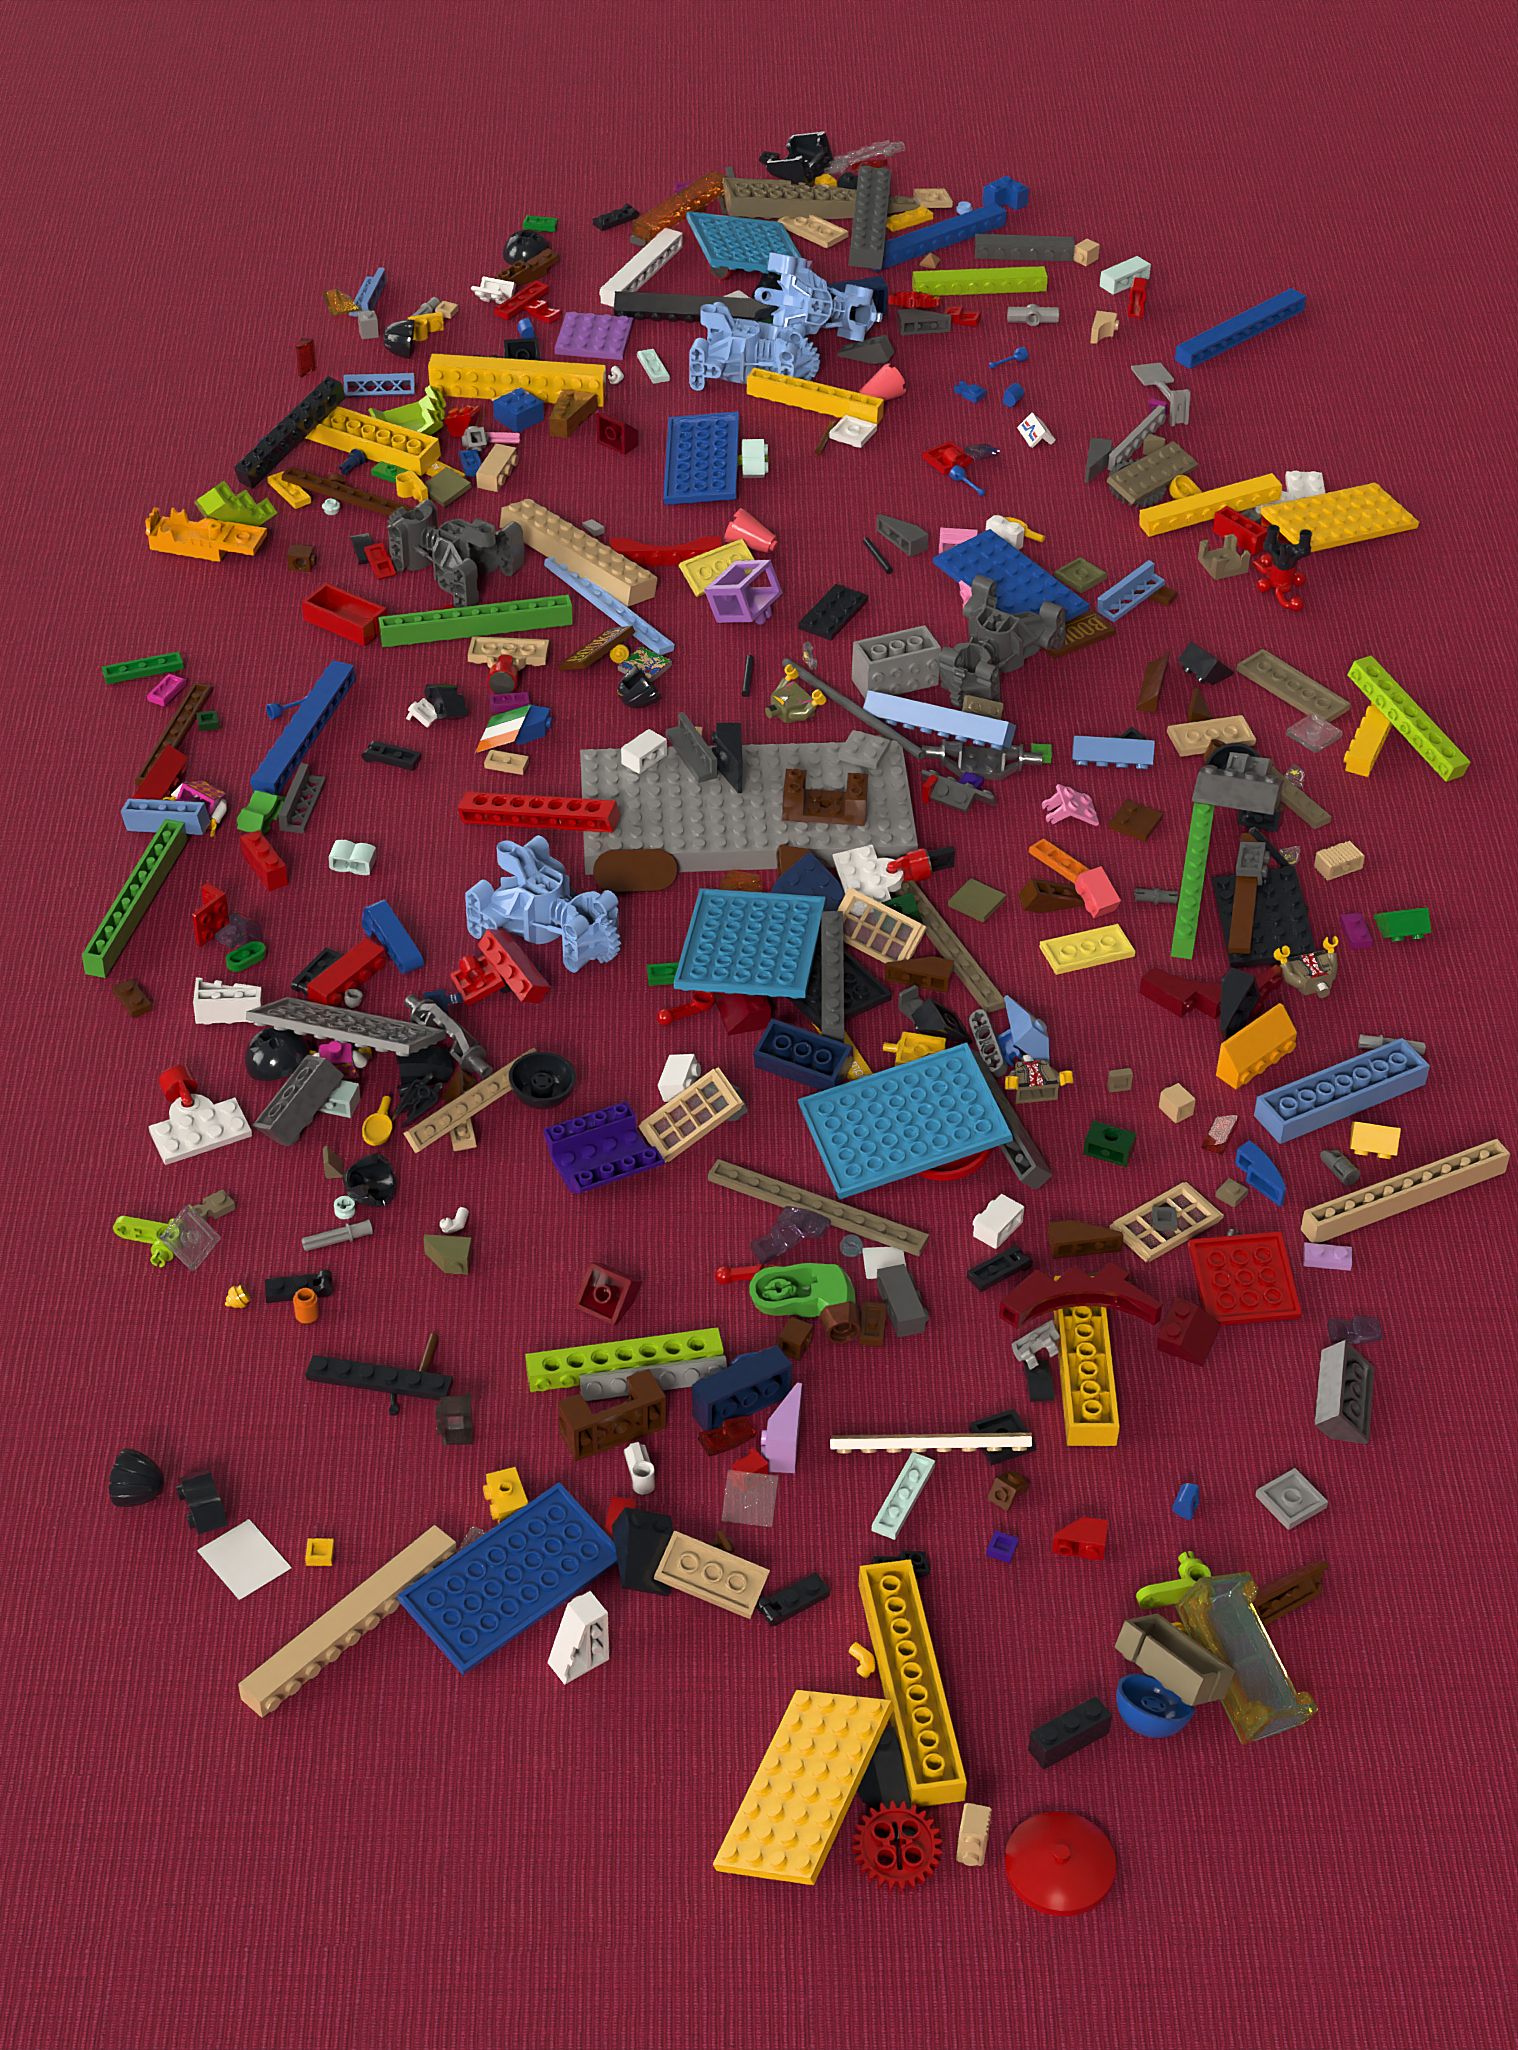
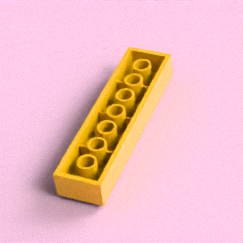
[305,406,441,476]
[1054,1276,1119,1446]

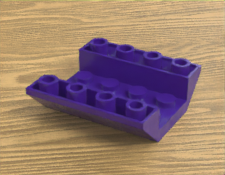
[543,1101,665,1193]

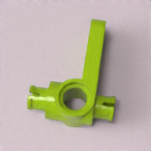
[113,1216,183,1267]
[1136,1551,1213,1609]

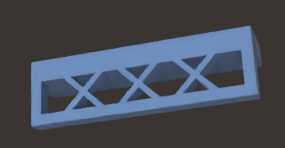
[349,267,386,317]
[344,373,415,397]
[1097,560,1165,622]

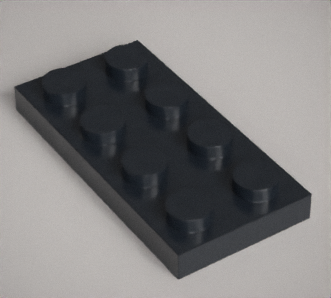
[798,584,868,641]

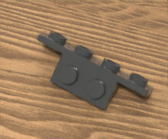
[921,770,997,813]

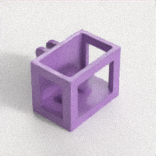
[704,560,782,625]

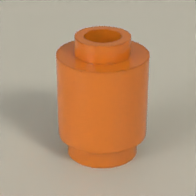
[293,1288,319,1323]

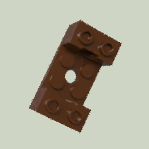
[782,769,868,826]
[558,1369,666,1462]

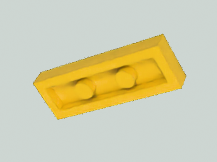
[886,207,933,232]
[267,471,311,509]

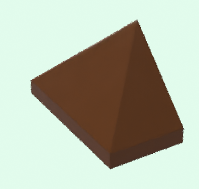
[1187,687,1213,723]
[442,1069,476,1103]

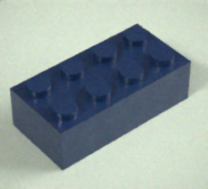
[753,1019,854,1091]
[692,1345,793,1436]

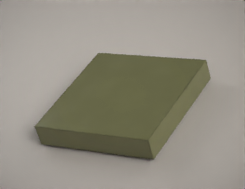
[424,467,471,507]
[1054,557,1107,593]
[948,878,1006,923]

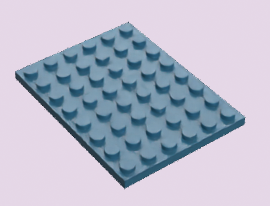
[686,211,807,275]
[674,888,826,999]
[797,1043,1013,1200]

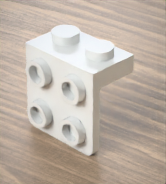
[471,277,516,304]

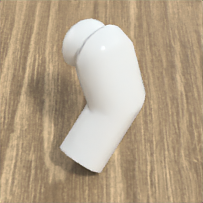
[608,366,624,385]
[440,1207,469,1234]

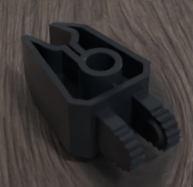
[392,1073,443,1128]

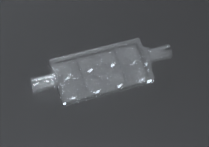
[824,140,905,176]

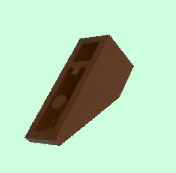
[1018,878,1085,913]
[884,956,954,993]
[1047,1220,1124,1259]

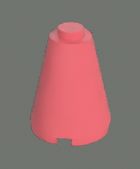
[858,363,906,402]
[724,508,778,553]

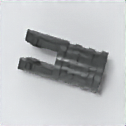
[1320,1150,1360,1186]

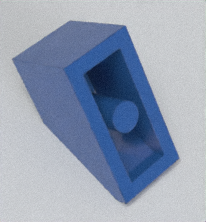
[516,705,553,745]

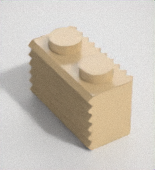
[1314,840,1365,881]
[956,1803,992,1866]

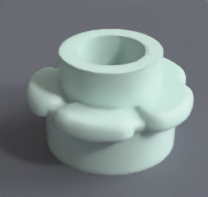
[322,499,340,515]

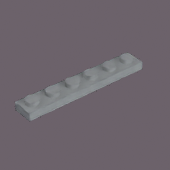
[1108,405,1166,471]
[579,1355,727,1401]

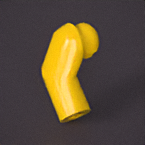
[849,1642,875,1678]

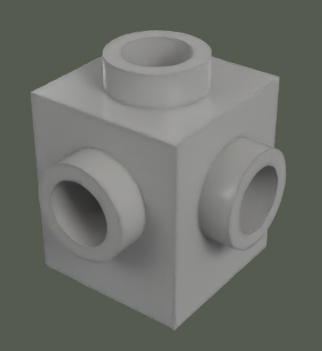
[461,426,488,453]

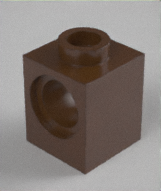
[287,544,317,573]
[778,1317,813,1361]

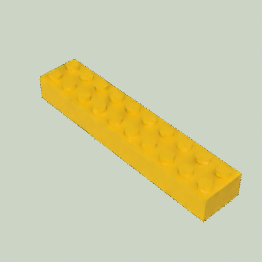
[428,354,606,407]
[859,1559,967,1807]

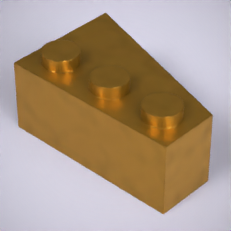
[549,389,597,438]

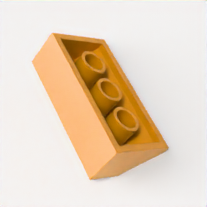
[1216,1003,1297,1089]

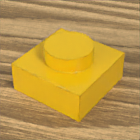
[815,174,837,187]
[305,1538,334,1566]

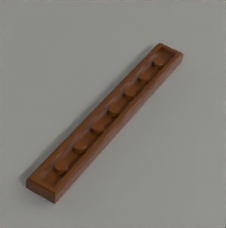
[282,467,414,516]
[135,683,213,786]
[1228,833,1263,954]

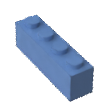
[1072,736,1155,770]
[121,799,210,835]

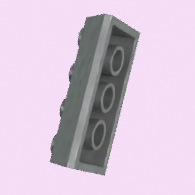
[1192,765,1283,815]
[252,1055,344,1147]
[1315,1340,1375,1444]

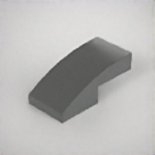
[1226,752,1273,776]

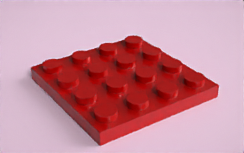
[1188,1231,1302,1326]

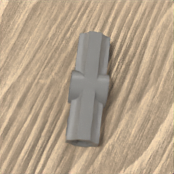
[1007,304,1059,326]

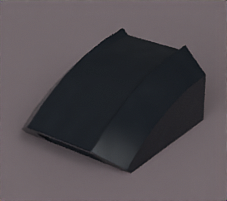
[396,1046,453,1086]

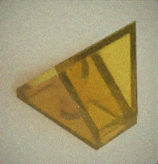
[323,289,362,316]

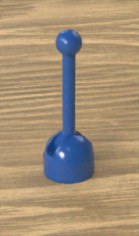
[989,347,1028,369]
[950,465,985,496]
[266,696,308,720]

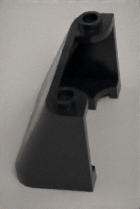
[766,132,832,186]

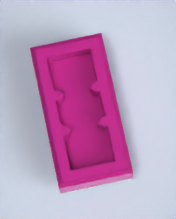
[147,674,186,706]

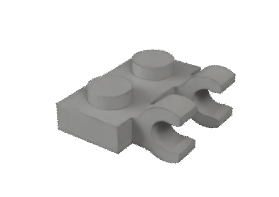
[1012,1319,1060,1370]

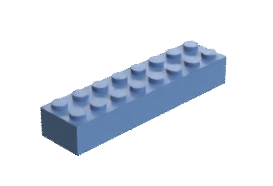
[1254,1038,1430,1144]

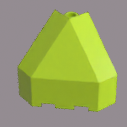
[368,385,446,436]
[194,481,277,527]

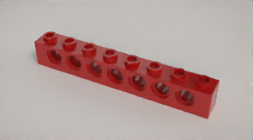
[457,792,621,833]

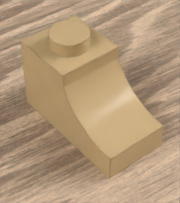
[1090,311,1119,344]

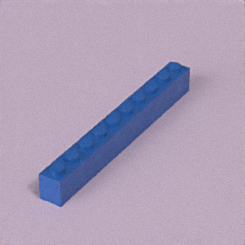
[873,203,1007,272]
[1175,288,1306,369]
[250,660,355,795]

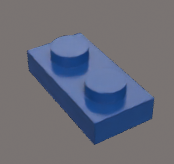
[459,449,482,476]

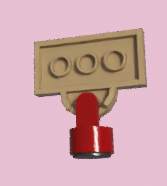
[468,636,549,694]

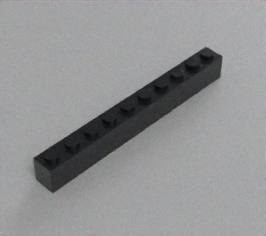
[613,291,779,323]

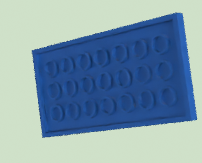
[663,411,740,505]
[933,529,1090,623]
[397,1482,618,1675]

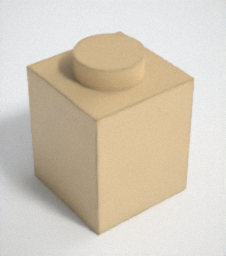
[1073,239,1100,266]
[1159,1083,1196,1123]

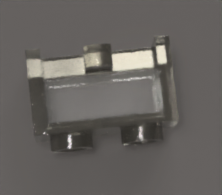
[435,1391,473,1445]

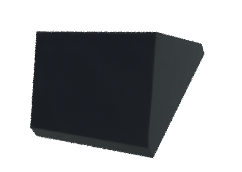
[503,337,540,361]

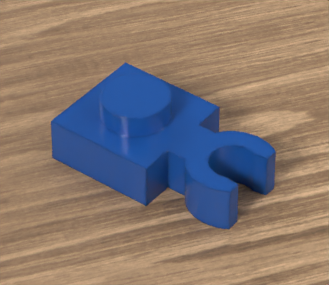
[954,381,986,403]
[998,1028,1024,1066]

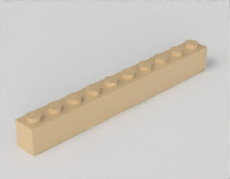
[1301,1139,1510,1244]
[238,1525,457,1718]

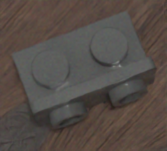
[1236,842,1270,885]

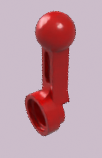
[657,991,715,1026]
[715,1264,778,1284]

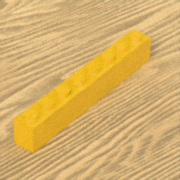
[747,368,884,425]
[1139,473,1282,537]

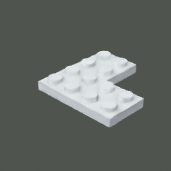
[1254,471,1325,515]

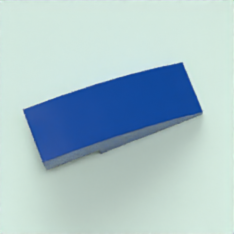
[1235,1140,1286,1207]

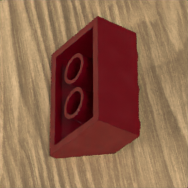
[711,992,771,1036]

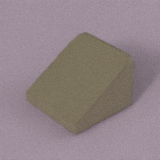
[1143,434,1166,455]
[323,1146,343,1179]

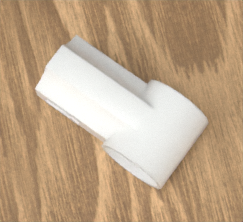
[624,1442,655,1495]

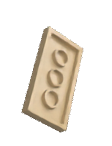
[778,215,849,248]
[1167,715,1256,757]
[654,1530,770,1619]

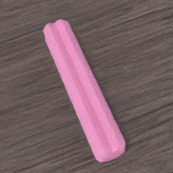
[471,432,520,444]

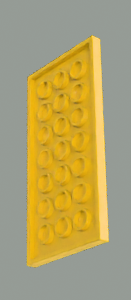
[1260,483,1419,552]
[713,1690,894,1885]

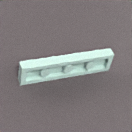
[872,1452,935,1540]

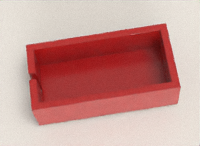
[302,583,387,646]

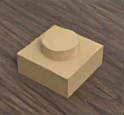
[435,301,458,319]

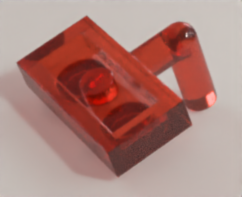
[852,159,887,172]

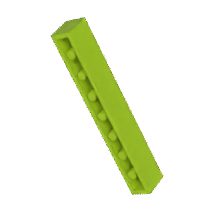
[912,266,1048,296]

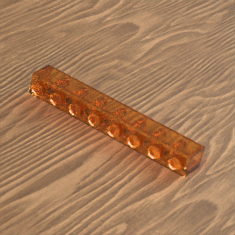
[632,170,728,243]

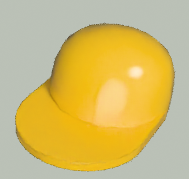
[1169,475,1202,500]

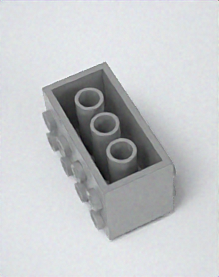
[851,625,941,700]

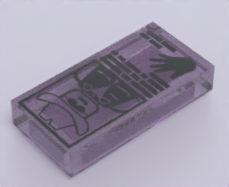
[964,443,1000,460]

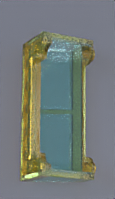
[1175,1572,1318,1745]

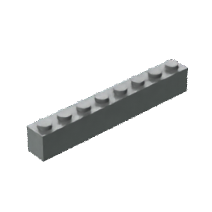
[822,911,844,1043]
[970,1048,1053,1190]

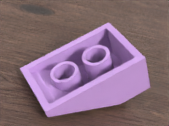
[761,1383,802,1474]

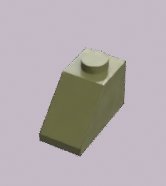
[424,1234,472,1275]

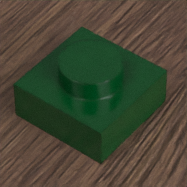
[197,710,219,731]

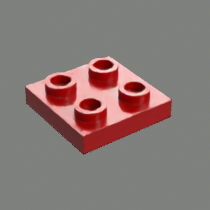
[922,441,973,475]
[450,955,506,1007]

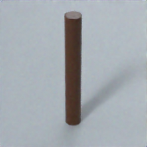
[815,421,836,455]
[418,1333,439,1372]

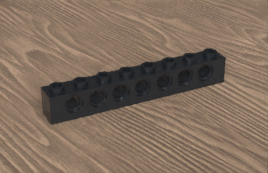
[234,376,346,489]

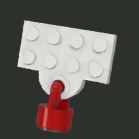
[832,844,933,917]
[149,1065,252,1165]

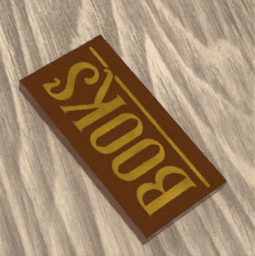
[1041,610,1116,659]
[558,626,635,671]

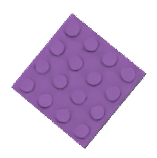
[555,312,633,360]

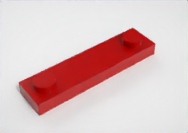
[494,280,549,320]

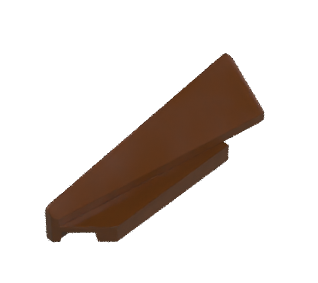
[1136,651,1170,713]
[1211,1561,1329,1639]

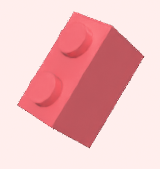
[1074,866,1121,918]

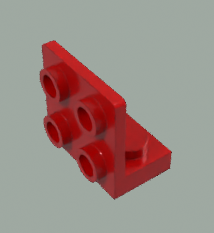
[192,883,230,947]

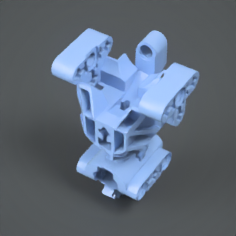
[755,252,883,342]
[689,302,821,391]
[465,835,621,973]

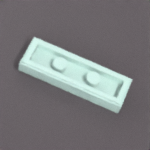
[637,349,670,384]

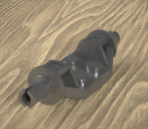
[922,739,1043,780]
[404,994,493,1079]

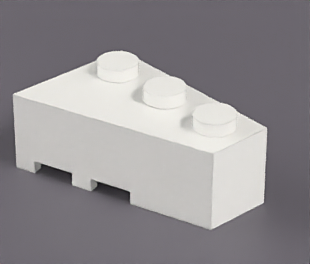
[193,977,263,1024]
[547,1591,609,1685]

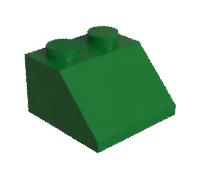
[1374,907,1431,942]

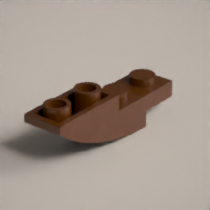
[494,248,559,286]

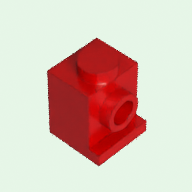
[728,1448,768,1493]

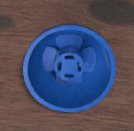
[1116,1674,1195,1739]

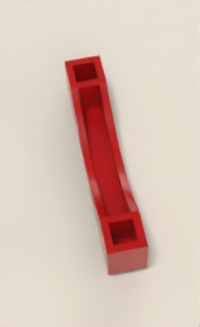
[610,536,722,566]

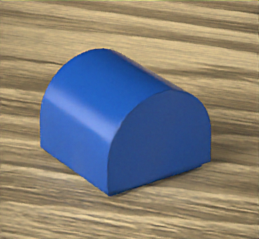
[517,318,535,338]
[1002,383,1024,407]
[1172,1483,1199,1520]

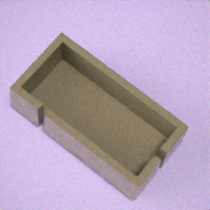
[1114,1614,1235,1706]

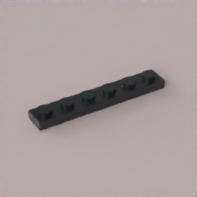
[305,1355,454,1402]

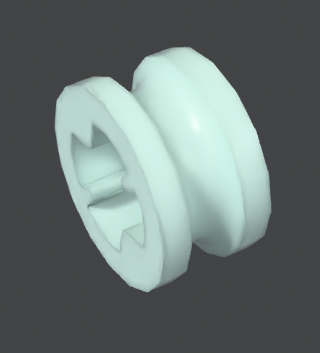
[334,1196,356,1219]

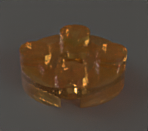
[720,870,762,892]

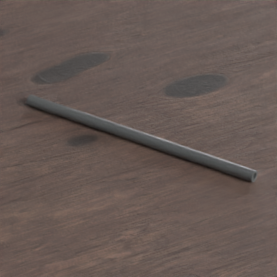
[782,658,925,760]

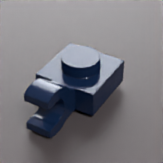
[422,989,463,1012]

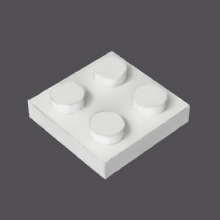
[829,415,877,448]

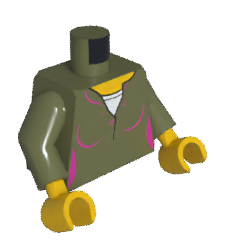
[765,664,826,723]

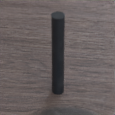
[863,538,893,574]
[742,655,754,697]
[1249,827,1292,867]

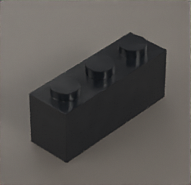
[1028,1696,1112,1770]

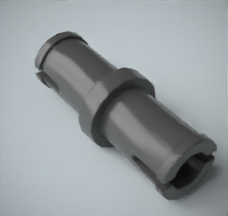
[1134,888,1178,904]

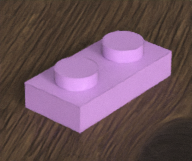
[1303,1242,1352,1271]

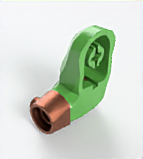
[749,1263,861,1344]

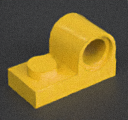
[408,312,444,341]
[396,470,428,503]

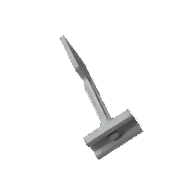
[1131,363,1190,426]

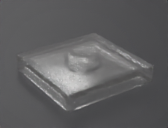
[1286,713,1343,753]
[160,1204,221,1271]
[722,1470,779,1527]

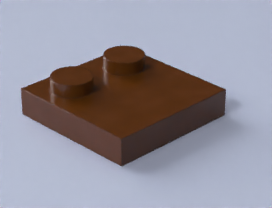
[1108,800,1163,842]

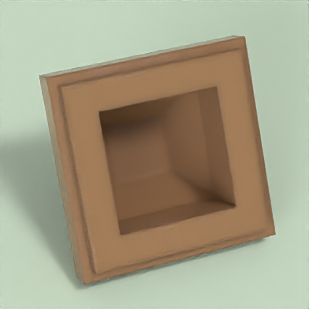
[919,252,940,269]

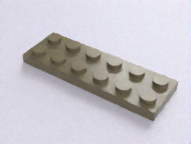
[1107,441,1199,505]
[1236,649,1351,725]

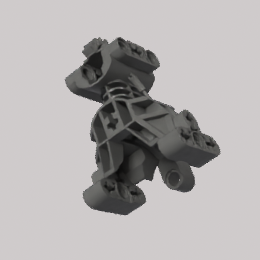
[387,499,524,608]
[939,574,1066,708]

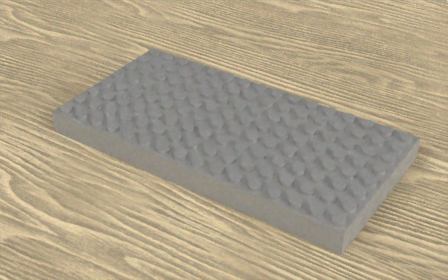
[580,740,918,875]

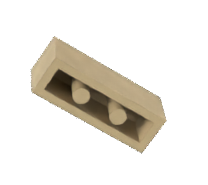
[476,444,518,492]

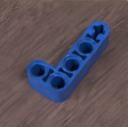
[362,900,424,975]

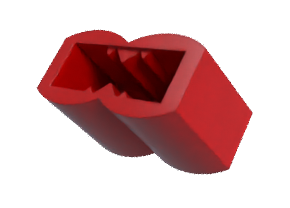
[1127,277,1148,318]

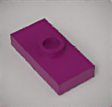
[489,692,530,713]

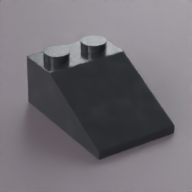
[712,723,743,793]
[1220,967,1261,1041]
[612,1507,674,1596]

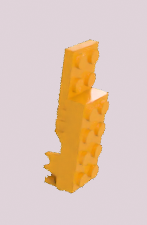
[145,507,267,562]

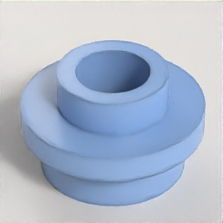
[956,202,972,215]

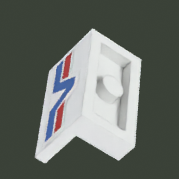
[1017,413,1056,448]

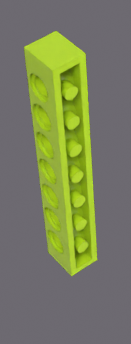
[1347,655,1471,782]
[525,1328,723,1392]

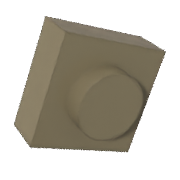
[1107,1068,1133,1093]
[1215,1178,1248,1208]

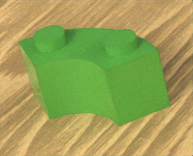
[237,790,285,835]

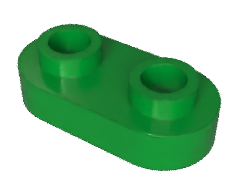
[226,941,266,972]

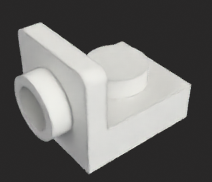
[406,698,437,728]

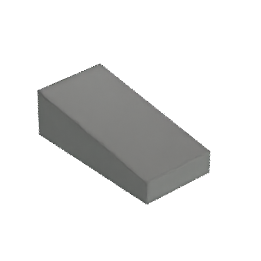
[582,519,605,537]

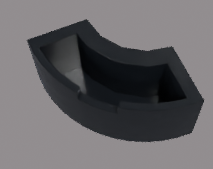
[424,684,468,720]
[175,1469,228,1535]

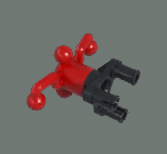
[1253,525,1312,611]

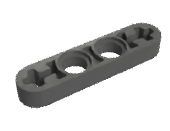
[969,1009,1008,1077]

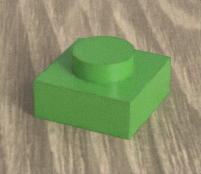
[1031,743,1052,763]

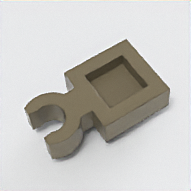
[190,1189,235,1224]

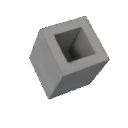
[358,310,379,339]

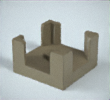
[1198,534,1251,580]

